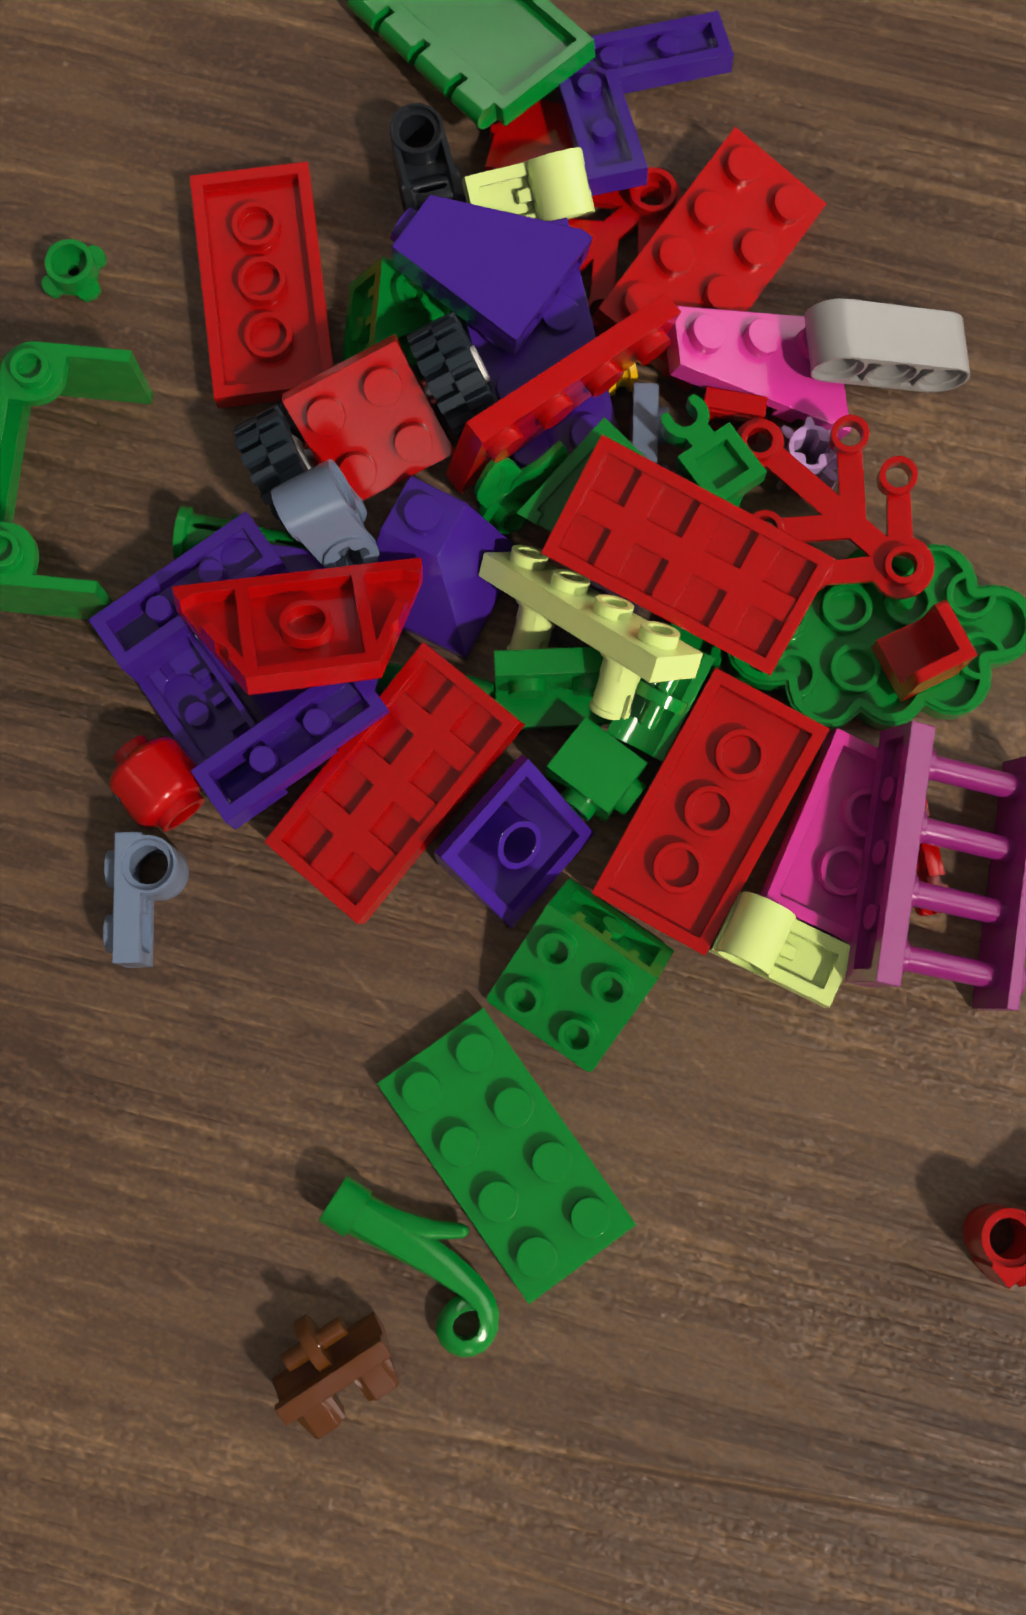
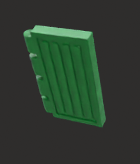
[347,0,595,129]

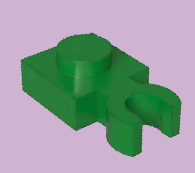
[659,394,767,503]

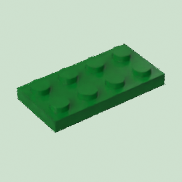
[377,1007,636,1304]

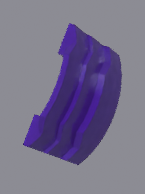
[88,511,390,830]

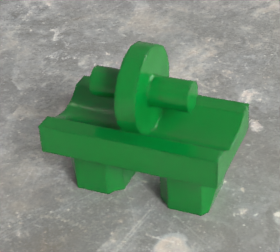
[606,643,715,762]

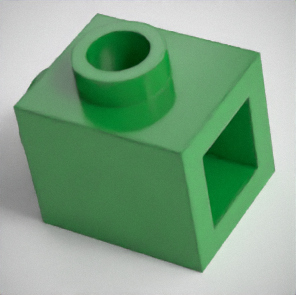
[545,717,647,824]

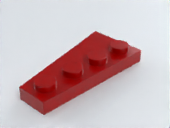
[446,292,681,494]

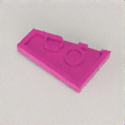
[666,306,851,440]
[760,728,878,945]

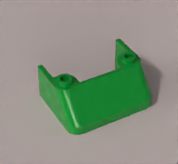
[0,341,153,620]

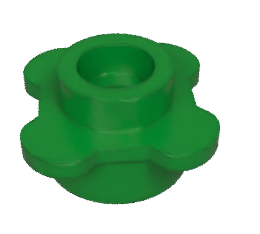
[41,239,107,302]

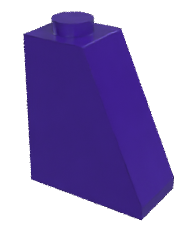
[390,195,593,357]

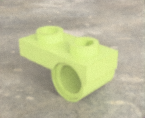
[461,147,595,222]
[709,892,850,1008]

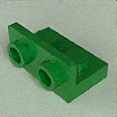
[494,647,612,730]

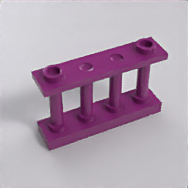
[845,721,1026,1011]

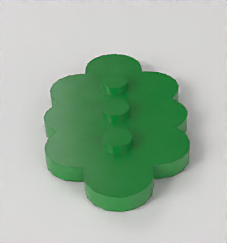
[724,544,1026,732]

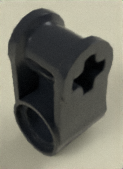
[389,103,467,212]

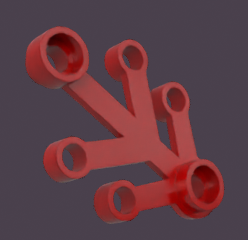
[568,167,682,336]
[737,414,935,600]

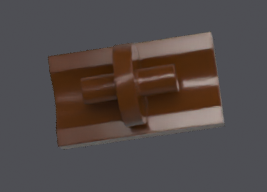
[272,1311,399,1439]

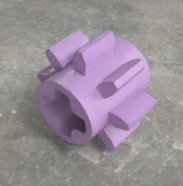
[776,417,838,500]

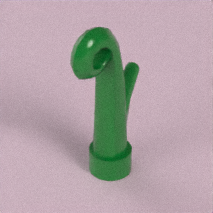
[318,1175,499,1357]

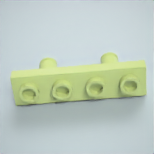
[479,545,703,720]

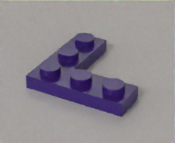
[556,11,734,196]

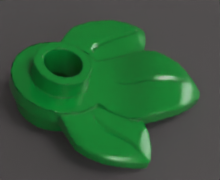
[473,440,569,534]

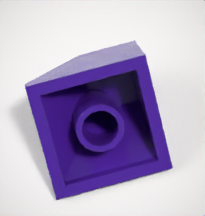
[376,476,514,660]

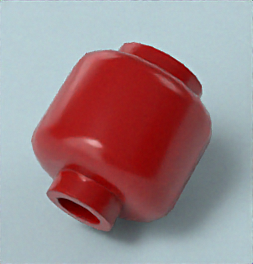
[109,735,204,832]

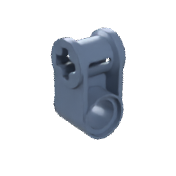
[271,459,379,568]

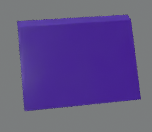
[434,755,594,928]

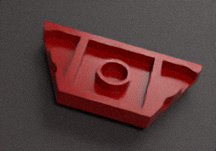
[172,557,423,695]

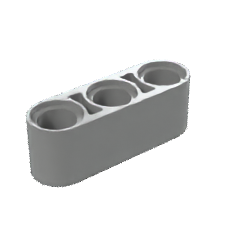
[804,298,970,392]

